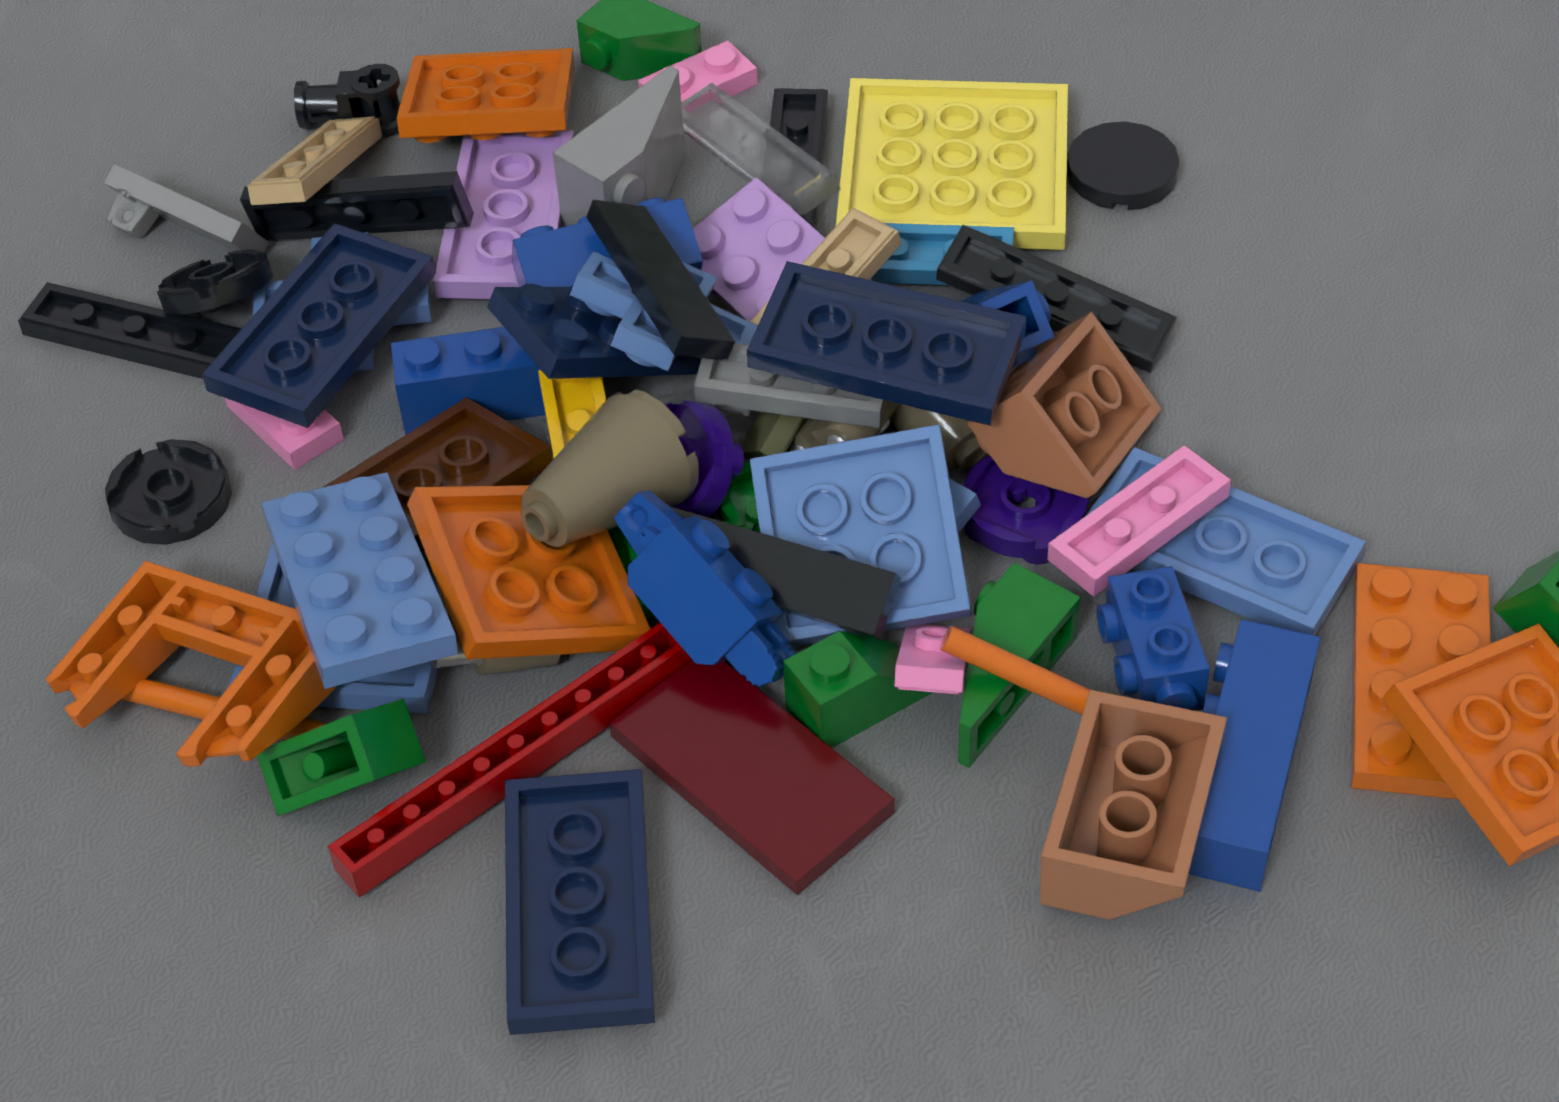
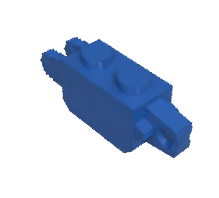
[614,490,798,688]

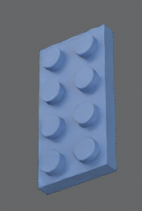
[1086,447,1366,636]
[261,472,458,689]

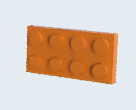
[1351,563,1491,799]

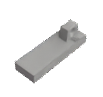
[104,164,269,252]
[694,343,886,428]

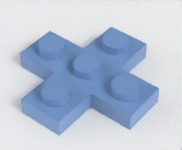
[570,251,758,371]

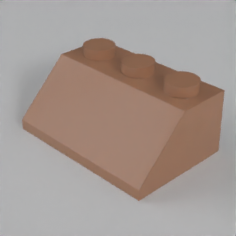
[967,311,1162,498]
[1040,690,1227,920]

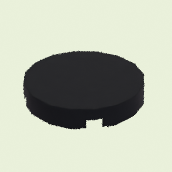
[1067,121,1179,210]
[157,249,274,315]
[105,439,232,545]

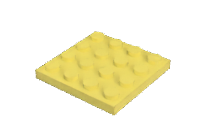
[836,78,1068,250]

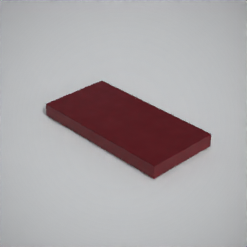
[609,659,895,895]

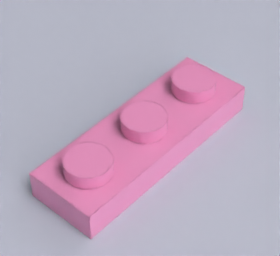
[1047,445,1231,597]

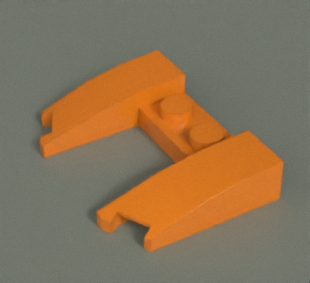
[46,561,336,767]

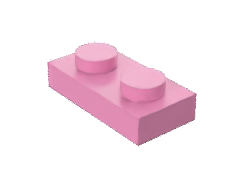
[638,40,758,118]
[225,398,344,470]

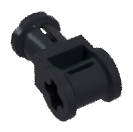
[294,64,400,137]

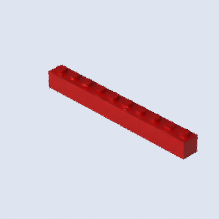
[327,622,692,897]

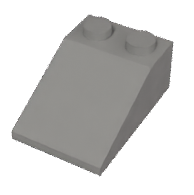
[553,65,685,227]

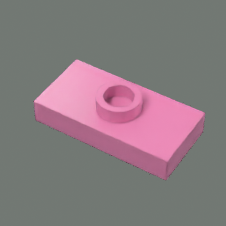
[894,624,972,695]

